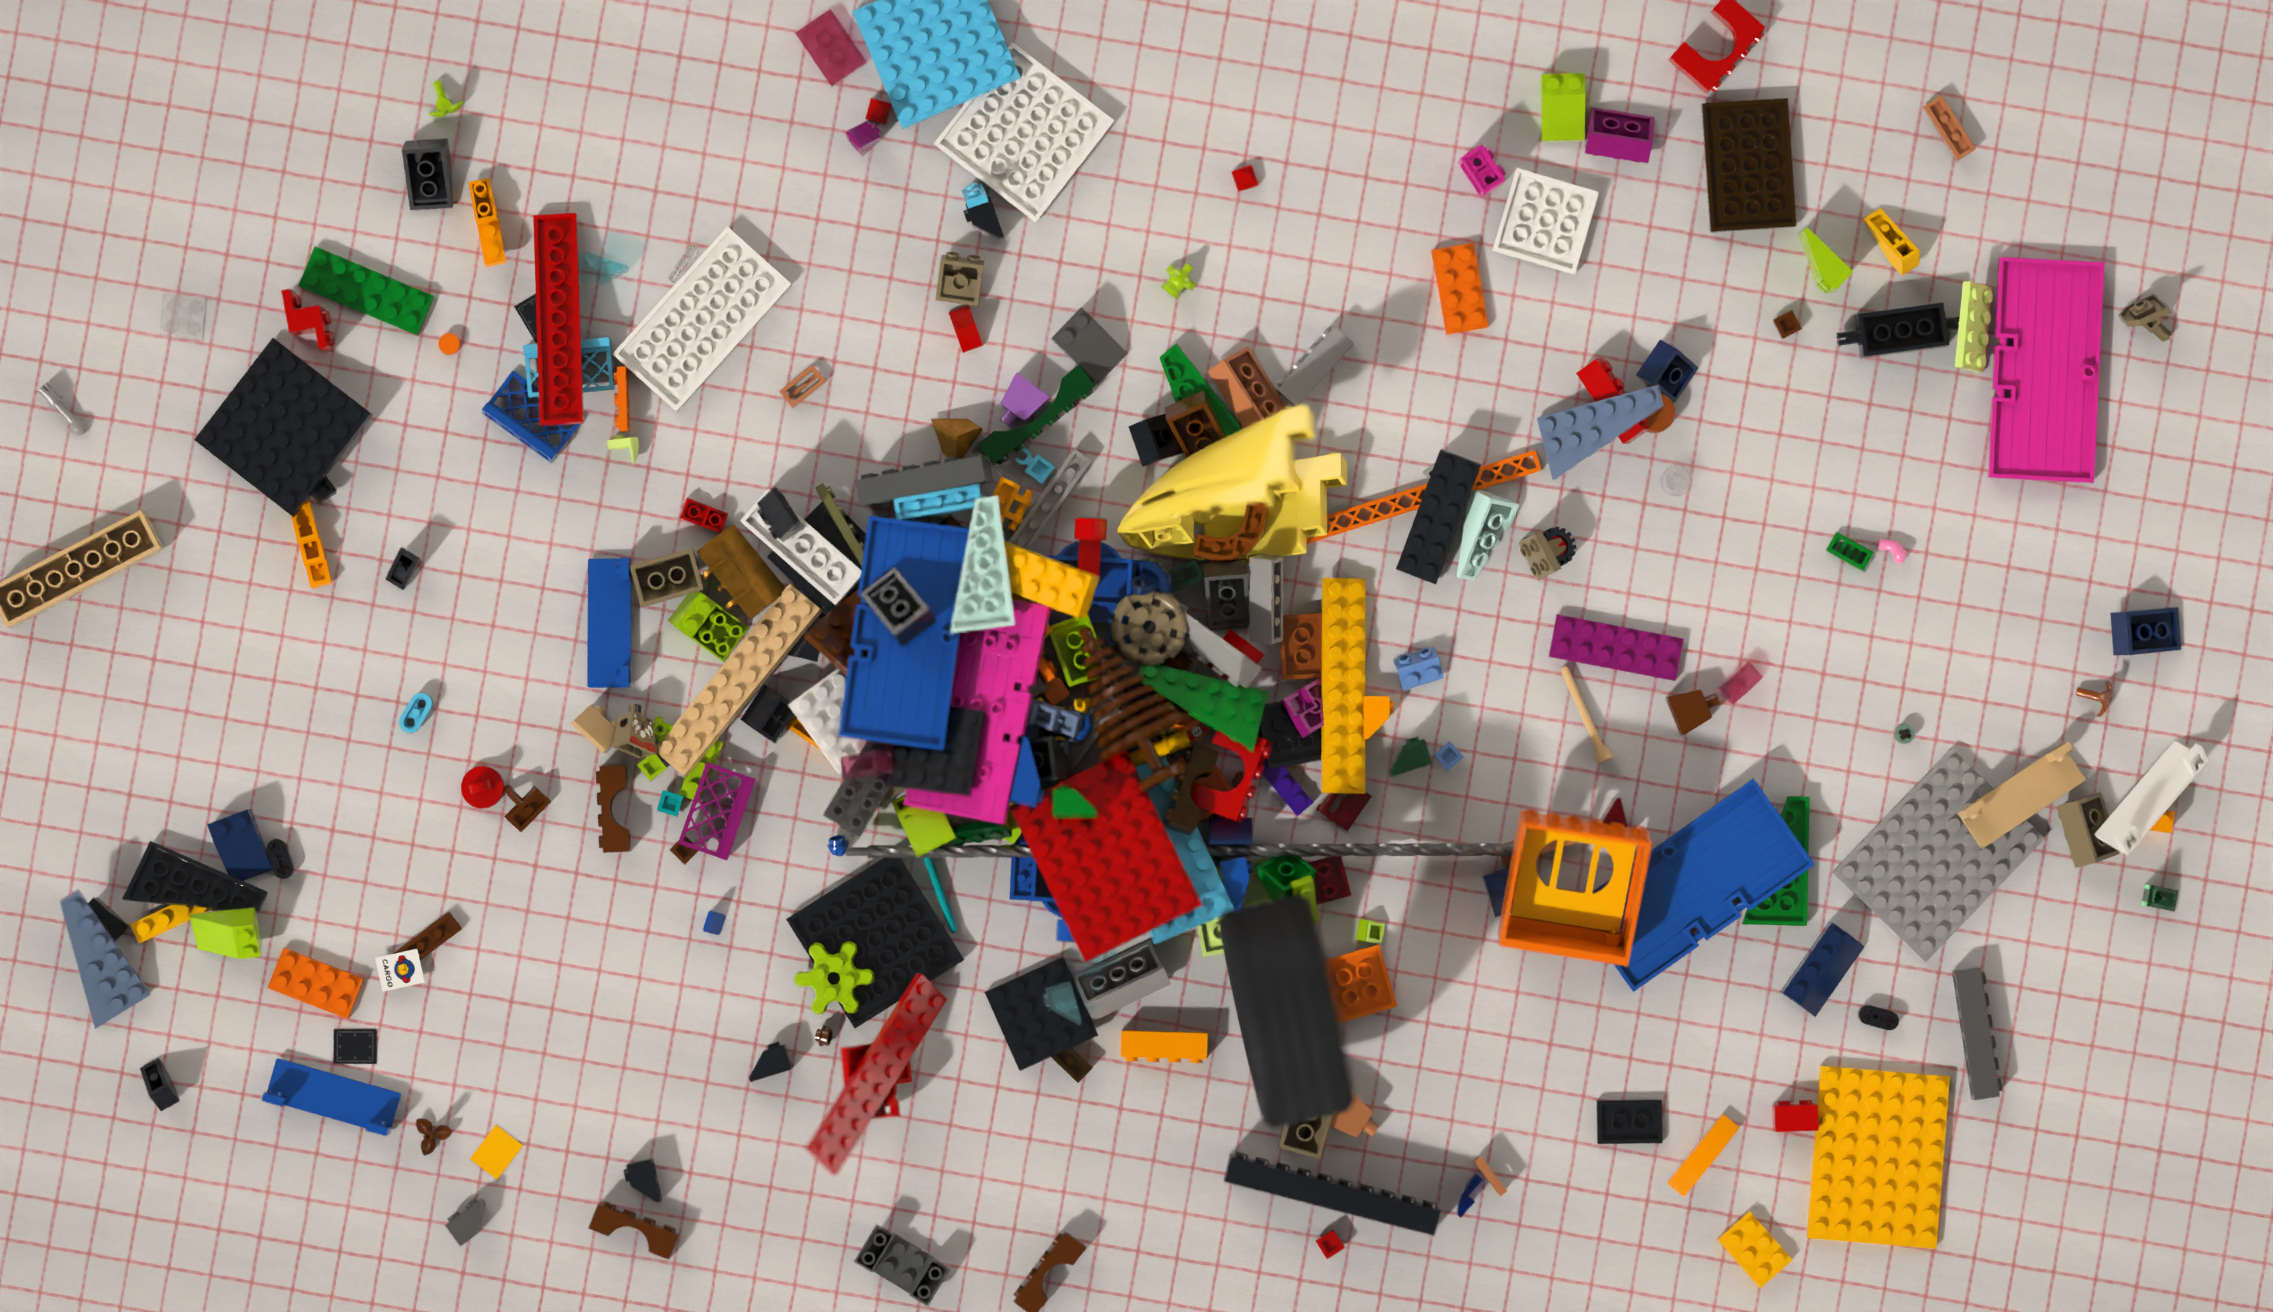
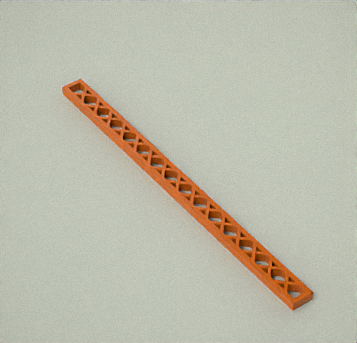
[1209,450,1542,563]

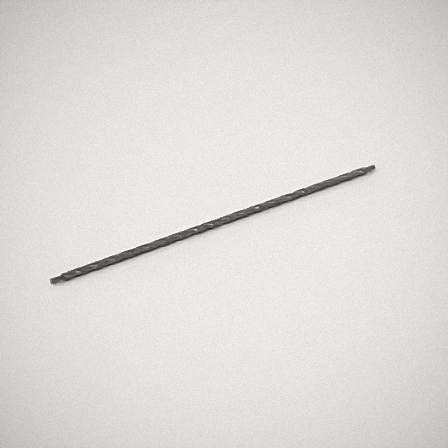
[846,843,1524,858]

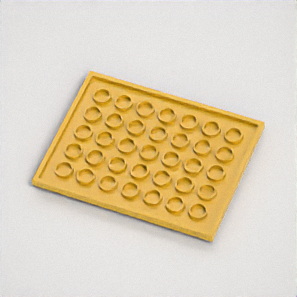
[1806,1066,1950,1249]

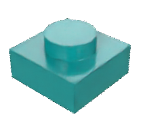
[657,790,684,817]

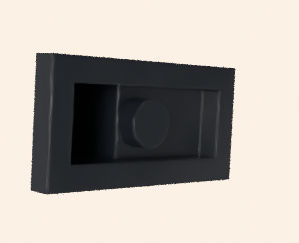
[385,547,421,590]

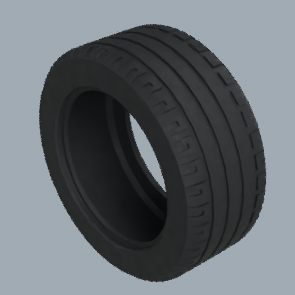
[1219,895,1354,1127]

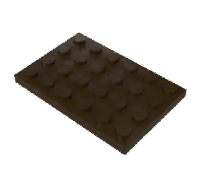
[1701,98,1797,233]

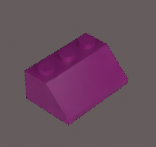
[1585,107,1655,163]

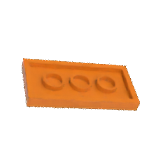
[1431,243,1489,335]
[267,948,364,1019]

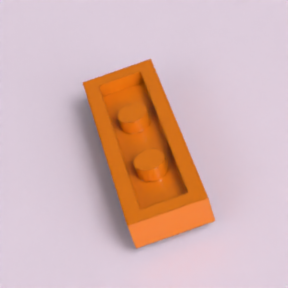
[613,366,630,432]

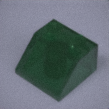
[1388,736,1432,777]

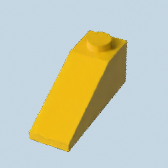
[1863,208,1920,276]

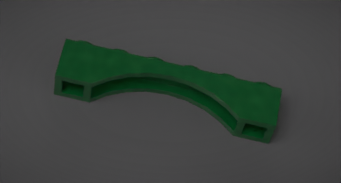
[977,365,1095,466]

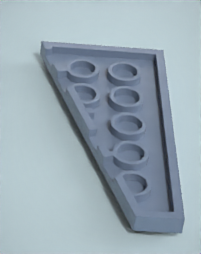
[60,889,150,1029]

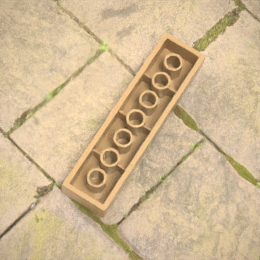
[0,510,165,628]

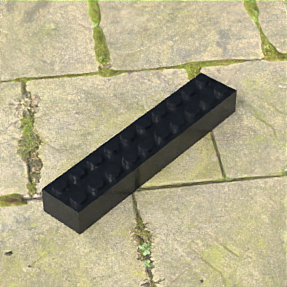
[1223,1151,1441,1236]

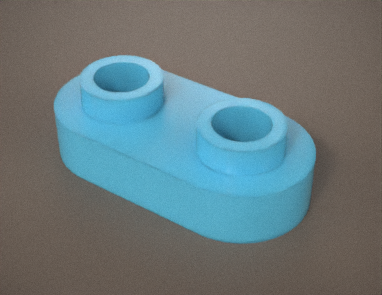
[399,693,433,733]

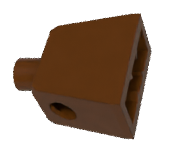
[1665,690,1720,736]

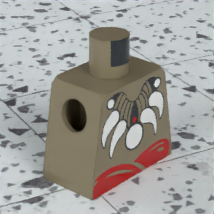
[613,704,656,759]

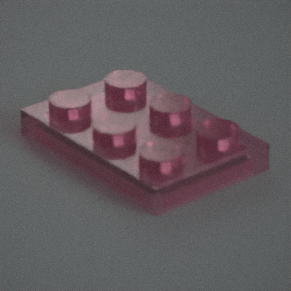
[795,9,867,87]

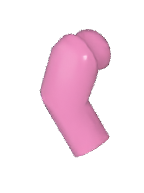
[1878,539,1907,564]

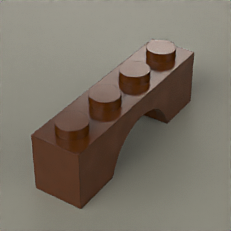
[596,765,631,853]
[588,1201,680,1260]
[1013,1231,1086,1312]

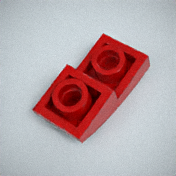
[679,498,729,533]

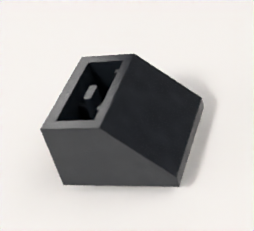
[740,684,795,744]

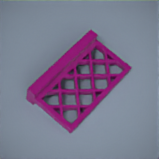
[678,762,756,861]

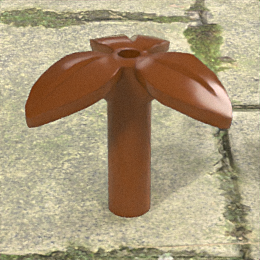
[2076,681,2112,717]

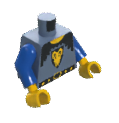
[1037,697,1092,756]

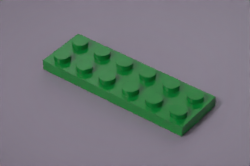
[298,246,435,336]

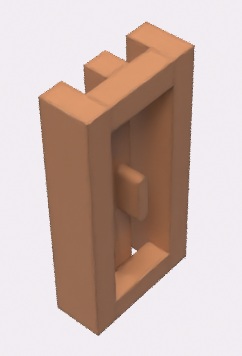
[779,365,826,408]
[1473,1156,1507,1196]

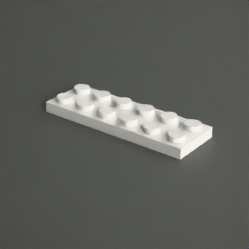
[740,489,861,606]

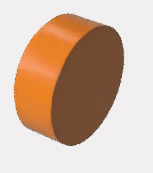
[438,333,461,355]

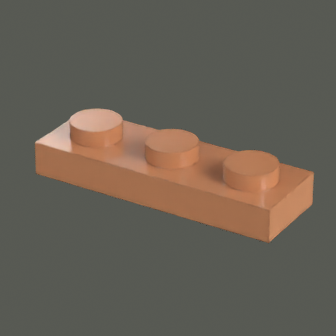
[1923,95,1976,161]

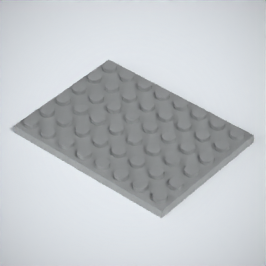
[1832,749,2045,962]

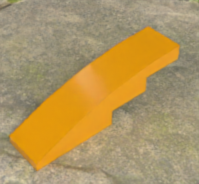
[291,498,333,589]
[1667,1114,1740,1197]

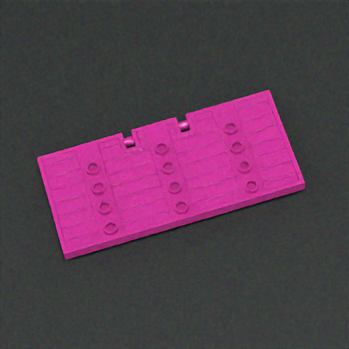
[1988,257,2105,483]
[903,599,1052,825]

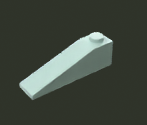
[1457,489,1519,581]

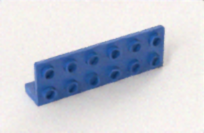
[587,558,631,688]
[261,1058,401,1136]

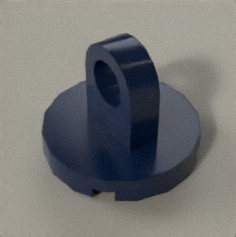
[1130,558,1172,601]

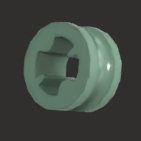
[1894,724,1915,744]

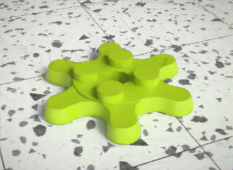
[794,941,875,1015]

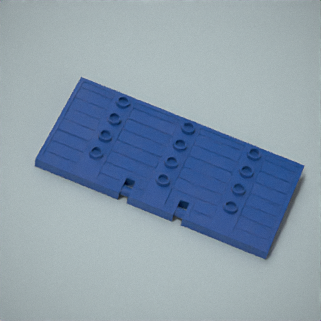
[838,516,969,751]
[1592,778,1815,992]

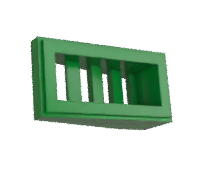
[1826,532,1875,573]

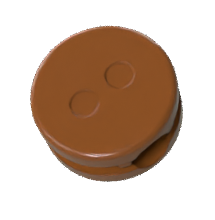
[1646,393,1676,433]

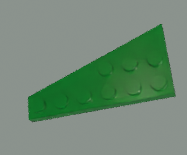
[1159,344,1243,437]
[1742,796,1810,926]

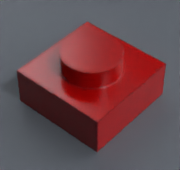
[865,98,892,125]
[1231,165,1258,192]
[1315,1229,1345,1259]

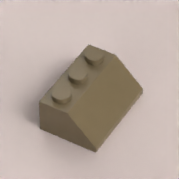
[630,548,704,608]
[2057,792,2120,868]
[1278,1115,1332,1159]

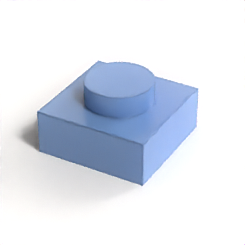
[1433,741,1464,771]

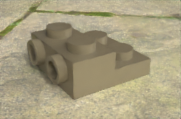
[936,252,984,306]

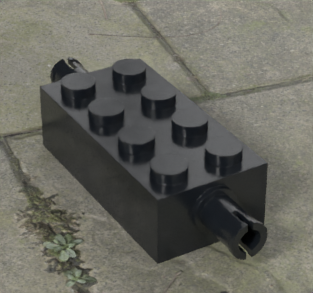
[1836,303,1960,359]

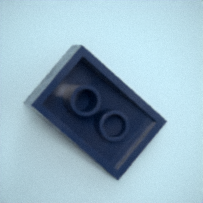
[2110,607,2181,655]
[207,809,273,881]

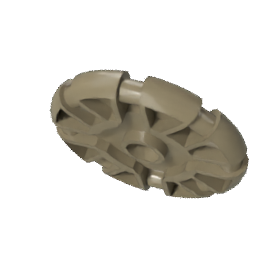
[1110,590,1189,666]

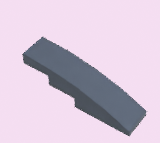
[1027,698,1083,738]

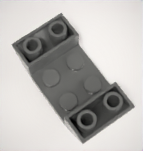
[854,1224,950,1306]

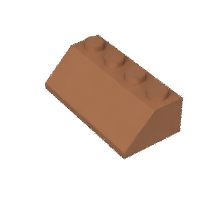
[1208,346,1288,428]

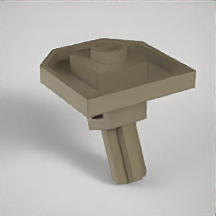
[2119,294,2171,342]

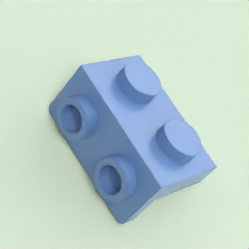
[1393,647,1444,691]

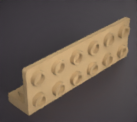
[1958,741,2085,848]

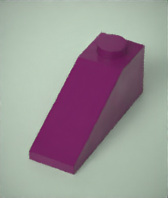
[845,121,882,157]

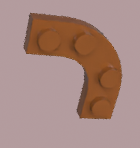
[1193,502,1269,561]

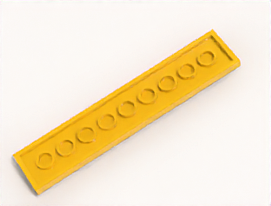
[1321,578,1365,794]

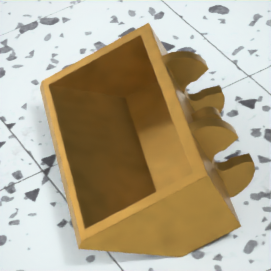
[696,524,785,620]

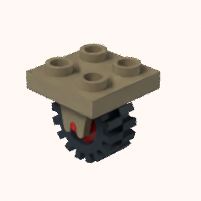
[1518,527,1576,581]

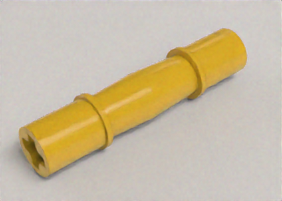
[1128,730,1191,766]

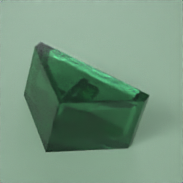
[2141,884,2178,912]

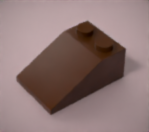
[1165,390,1226,457]

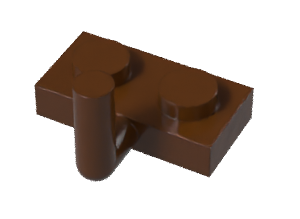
[504,785,551,832]

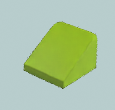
[1356,919,1385,944]

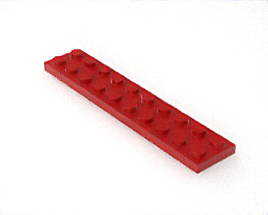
[533,213,584,426]
[805,973,947,1175]

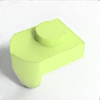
[607,435,639,464]

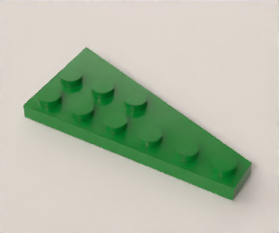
[1139,663,1268,752]

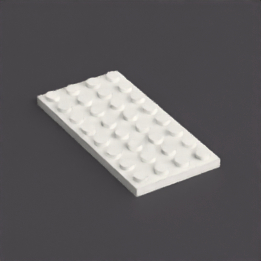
[613,226,792,412]

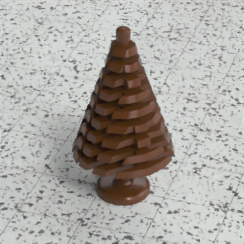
[1079,627,1187,792]

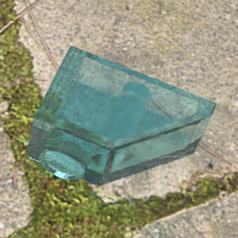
[1043,981,1083,1026]

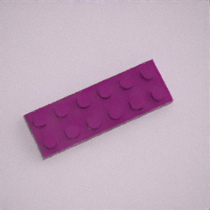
[1548,614,1684,681]

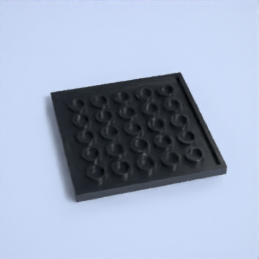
[194,338,373,517]
[786,858,964,1029]

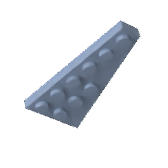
[1537,385,1664,480]

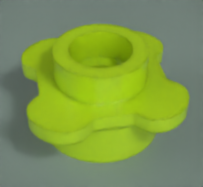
[653,717,673,742]

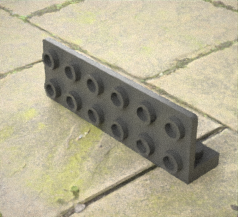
[823,741,894,840]

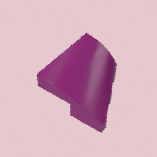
[1281,678,1324,738]

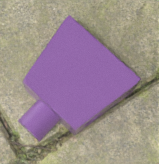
[1000,373,1050,427]

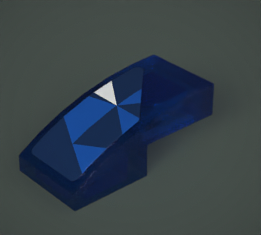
[1456,1173,1483,1218]

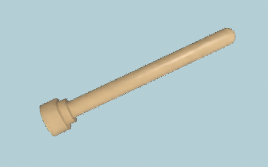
[1561,666,1613,764]

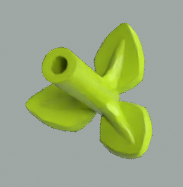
[429,80,464,117]

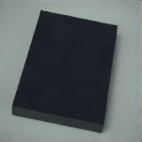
[1596,1100,1662,1144]

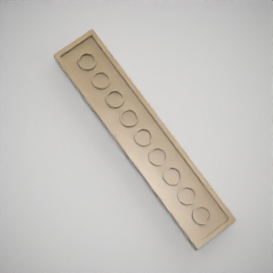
[656,583,822,777]

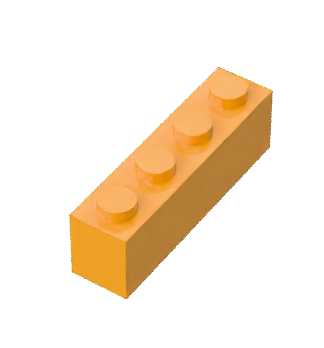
[1121,1030,1208,1063]

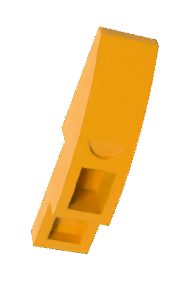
[468,178,507,267]

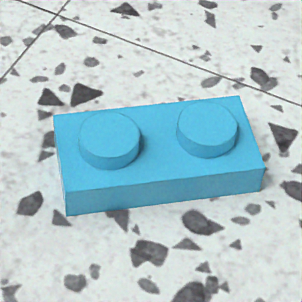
[962,183,988,208]

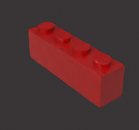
[1576,358,1650,444]

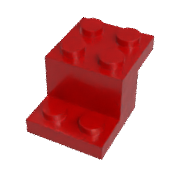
[281,289,335,352]

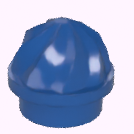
[827,835,849,857]

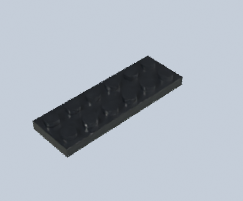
[1396,449,1481,585]

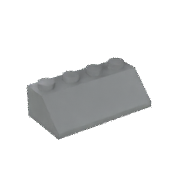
[1183,611,1262,689]
[1073,940,1171,1021]

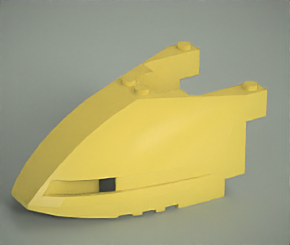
[1117,405,1347,561]

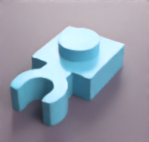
[1015,448,1055,484]

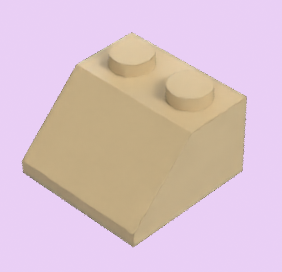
[571,705,616,753]

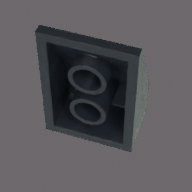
[402,138,453,210]
[860,567,937,648]

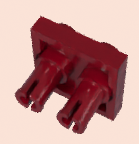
[1308,856,1352,905]

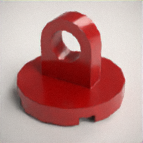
[461,766,504,809]

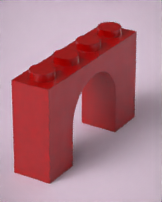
[1668,0,1765,94]
[1191,731,1272,823]

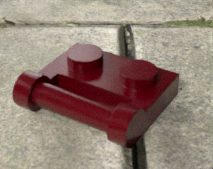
[1316,791,1372,831]

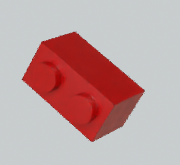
[1772,1100,1819,1132]

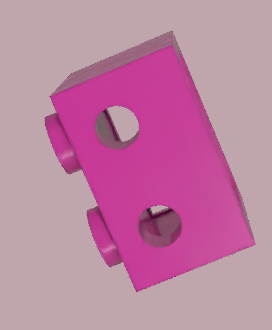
[1458,144,1506,199]

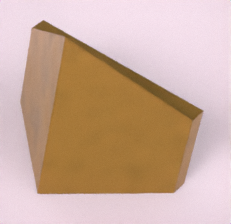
[931,419,983,459]

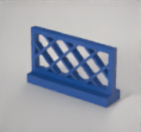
[482,371,580,464]

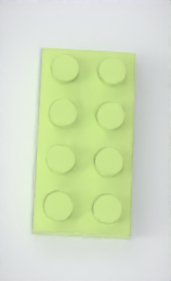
[1955,281,1993,373]

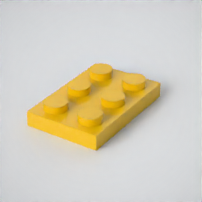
[1717,1211,1792,1289]

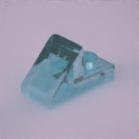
[584,252,629,285]

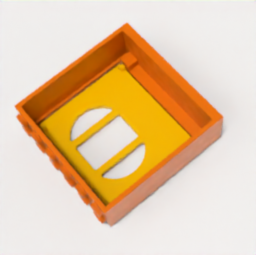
[1497,809,1652,966]

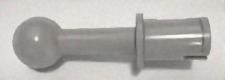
[37,382,87,436]

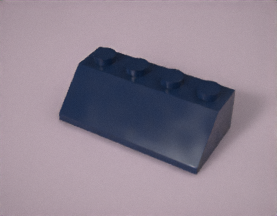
[1780,922,1865,1017]

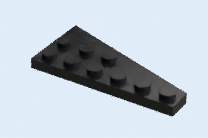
[122,841,268,912]

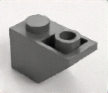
[445,1198,485,1246]

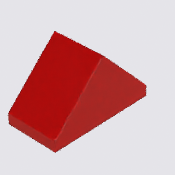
[948,305,983,353]

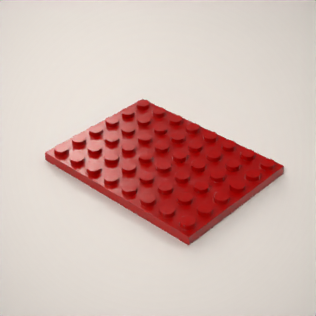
[1010,750,1203,963]

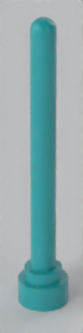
[923,858,958,933]

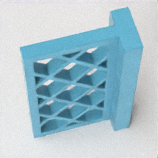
[523,337,615,398]
[894,484,984,521]

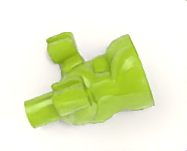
[1161,263,1197,299]

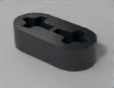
[267,839,294,879]
[1858,1005,1899,1030]

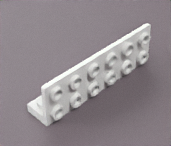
[2095,741,2208,855]

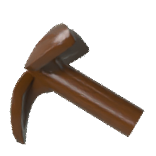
[416,1118,452,1156]

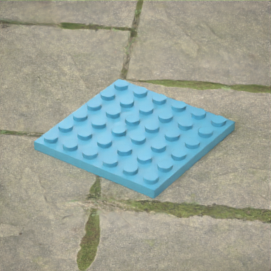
[852,0,1021,129]

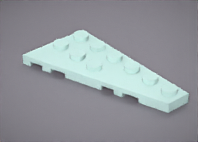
[950,496,1015,633]

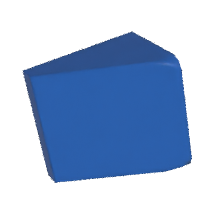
[703,910,726,935]

